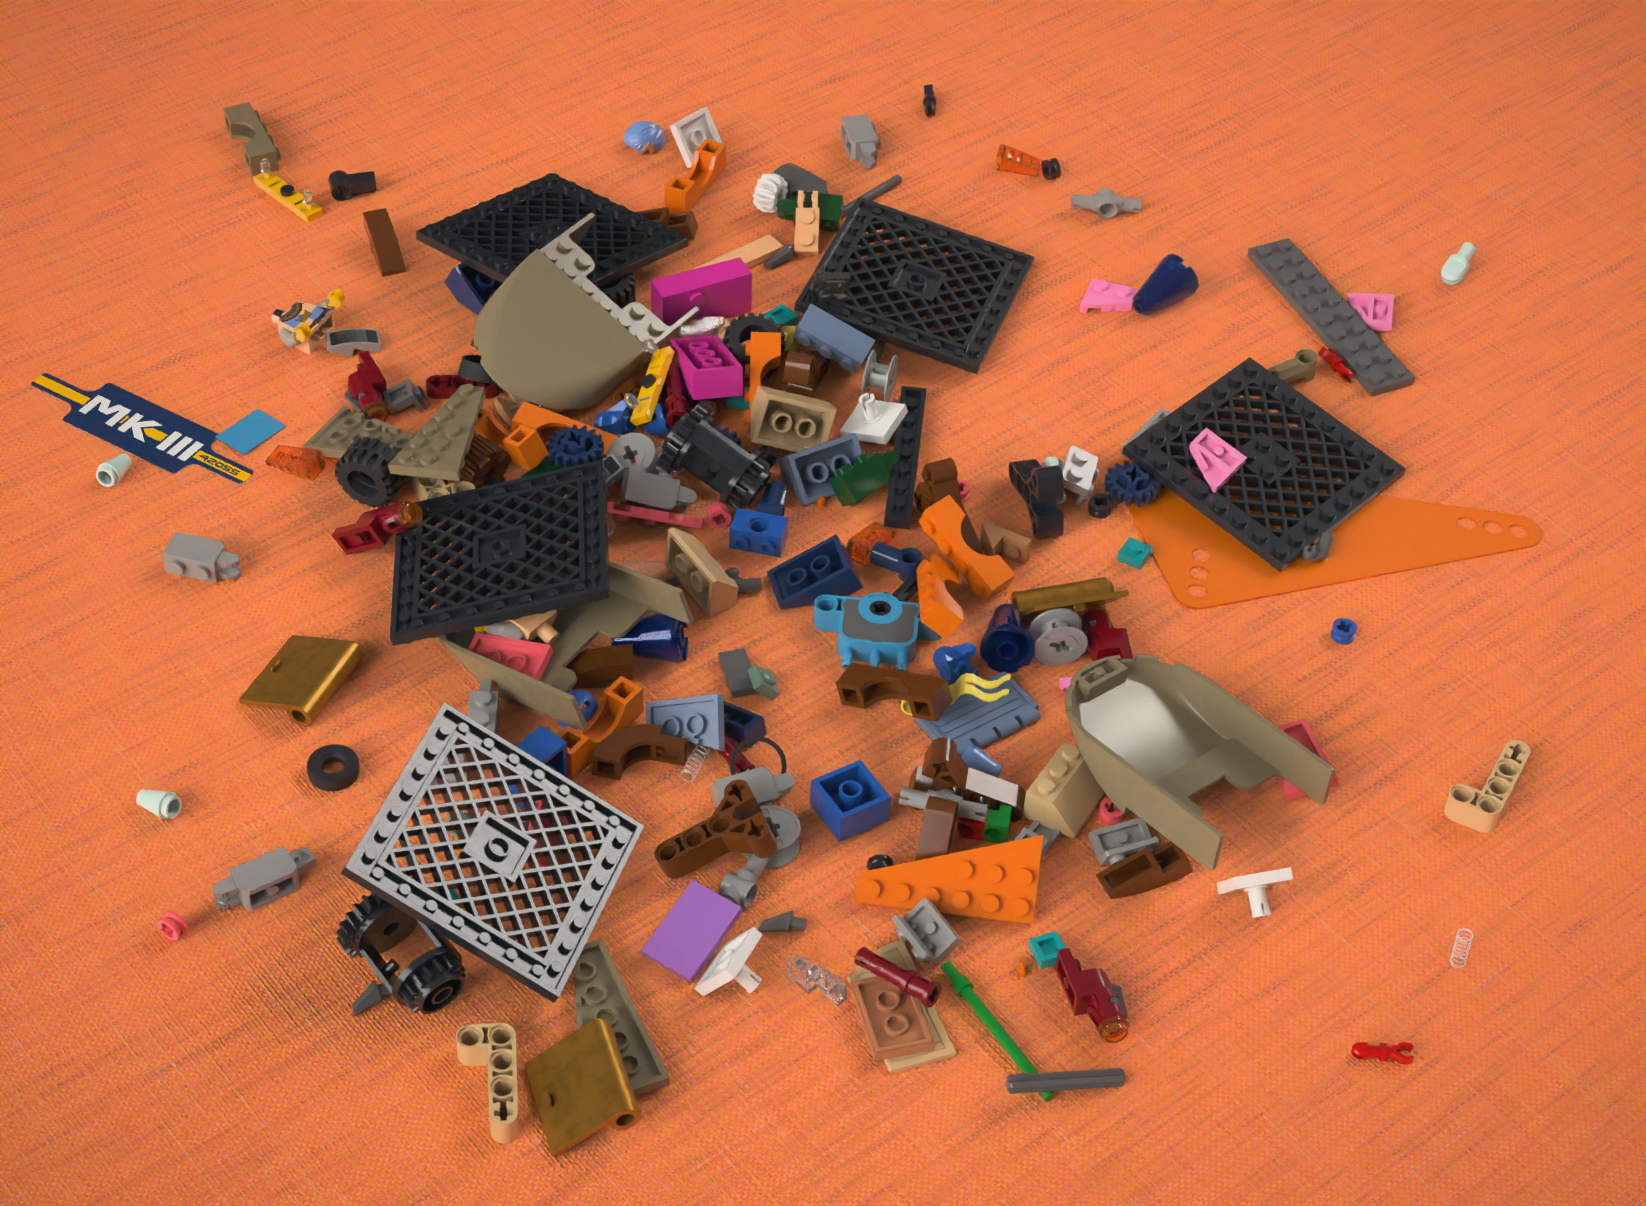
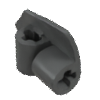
[772,163,828,200]

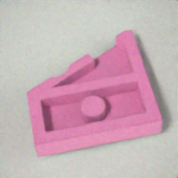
[1347,293,1394,331]

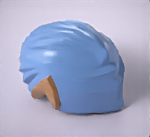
[623,121,666,155]

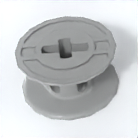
[861,350,899,402]
[606,433,660,486]
[1029,608,1088,666]
[744,805,801,869]

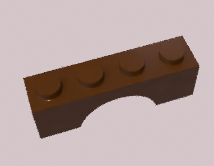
[836,663,953,722]

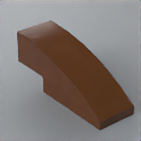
[635,207,698,240]
[363,208,406,277]
[565,644,634,689]
[1096,841,1193,899]

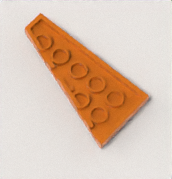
[855,835,1043,924]

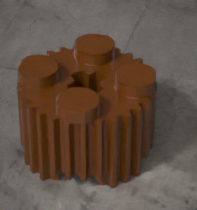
[459,434,512,488]

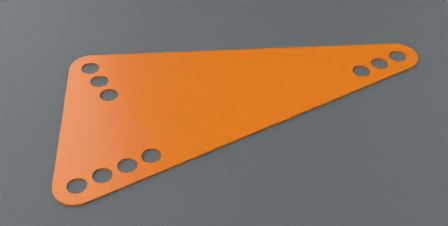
[1112,460,1542,609]

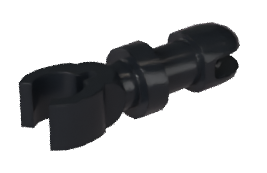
[923,84,936,117]

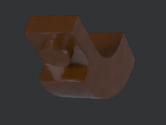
[592,724,687,780]

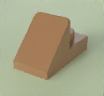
[980,520,1031,565]

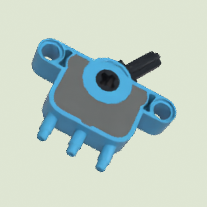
[813,577,942,672]

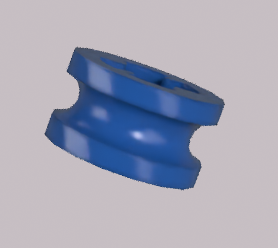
[1331,618,1357,645]

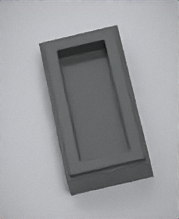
[718,648,758,698]

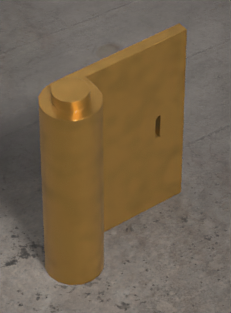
[1011,577,1129,618]
[238,635,364,727]
[525,1018,641,1157]

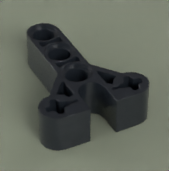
[1009,459,1064,540]

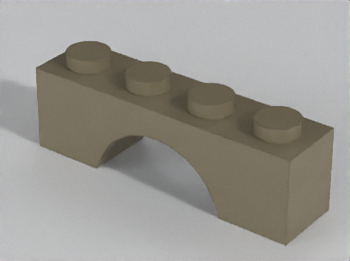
[223,102,281,176]

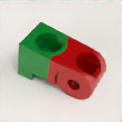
[956,805,1012,844]

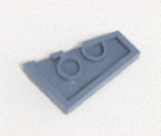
[646,693,725,751]

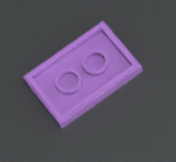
[641,880,743,983]

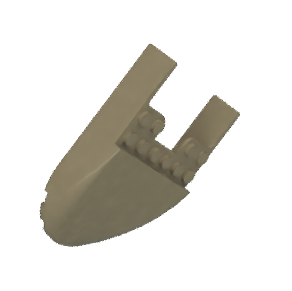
[473,212,700,412]
[438,544,694,731]
[1065,654,1335,871]

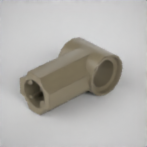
[1269,349,1317,384]

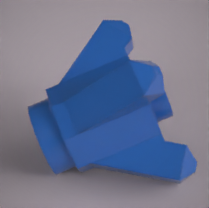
[594,400,636,437]
[933,643,979,685]

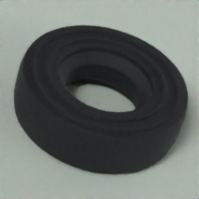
[307,744,360,791]

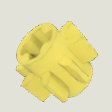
[781,326,804,353]

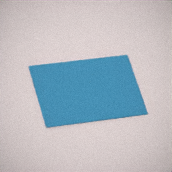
[215,409,286,454]

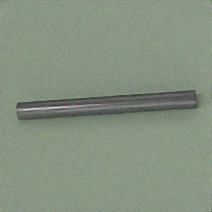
[842,174,902,218]

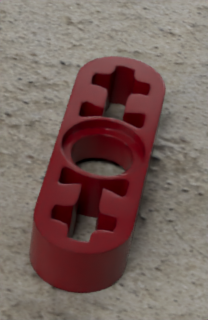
[426,375,499,399]

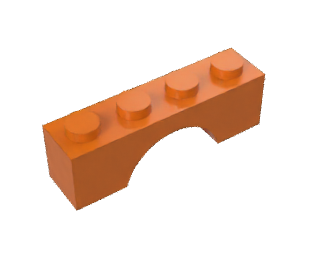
[665,139,726,214]
[744,332,781,434]
[510,401,619,461]
[473,409,549,470]
[919,495,1016,602]
[916,554,964,640]
[557,676,644,778]

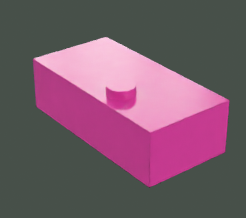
[651,257,752,329]
[669,335,743,400]

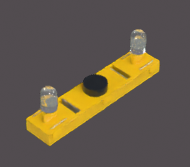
[254,158,323,223]
[624,338,675,426]

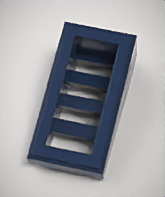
[724,701,766,747]

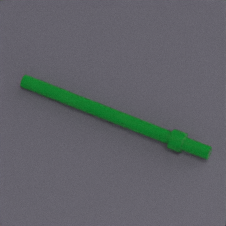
[941,961,1055,1102]

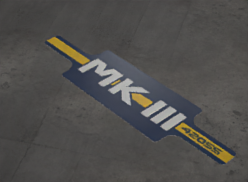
[31,373,254,484]

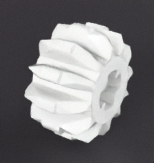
[753,173,788,213]

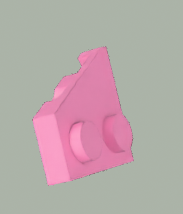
[1079,278,1138,313]
[1189,428,1247,493]

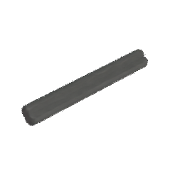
[1005,1068,1126,1094]

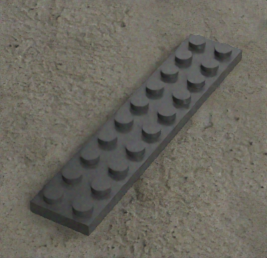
[1247,238,1415,397]

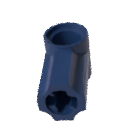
[756,480,788,516]
[870,541,922,582]

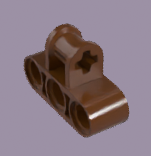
[915,796,959,861]

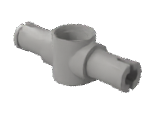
[1071,188,1142,219]
[899,786,988,823]
[719,854,769,908]

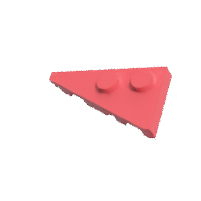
[607,502,704,529]

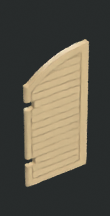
[847,939,956,1074]

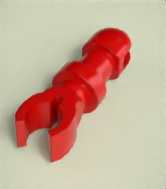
[1318,346,1355,383]
[1351,1042,1414,1065]

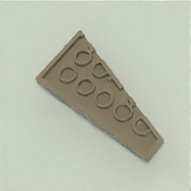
[388,384,486,481]
[303,406,415,459]
[574,939,669,1097]

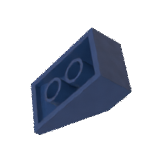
[445,263,502,315]
[767,534,863,609]

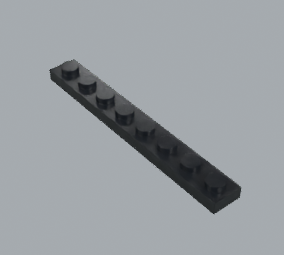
[884,386,927,529]

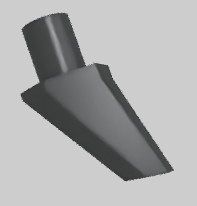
[764,244,794,269]
[758,911,807,933]
[352,980,391,1017]

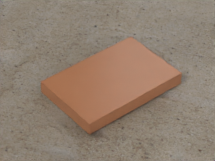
[850,976,935,1061]

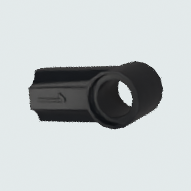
[328,170,377,201]

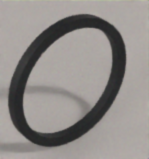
[730,737,787,775]

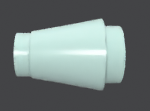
[96,454,132,487]
[136,789,182,820]

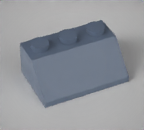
[793,304,875,373]
[777,433,862,505]

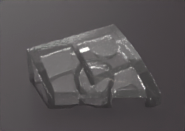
[679,316,725,338]
[787,954,847,1005]

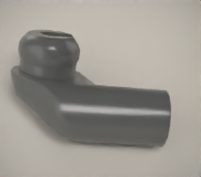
[1302,532,1334,562]
[725,568,762,592]

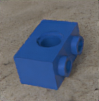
[729,508,789,557]

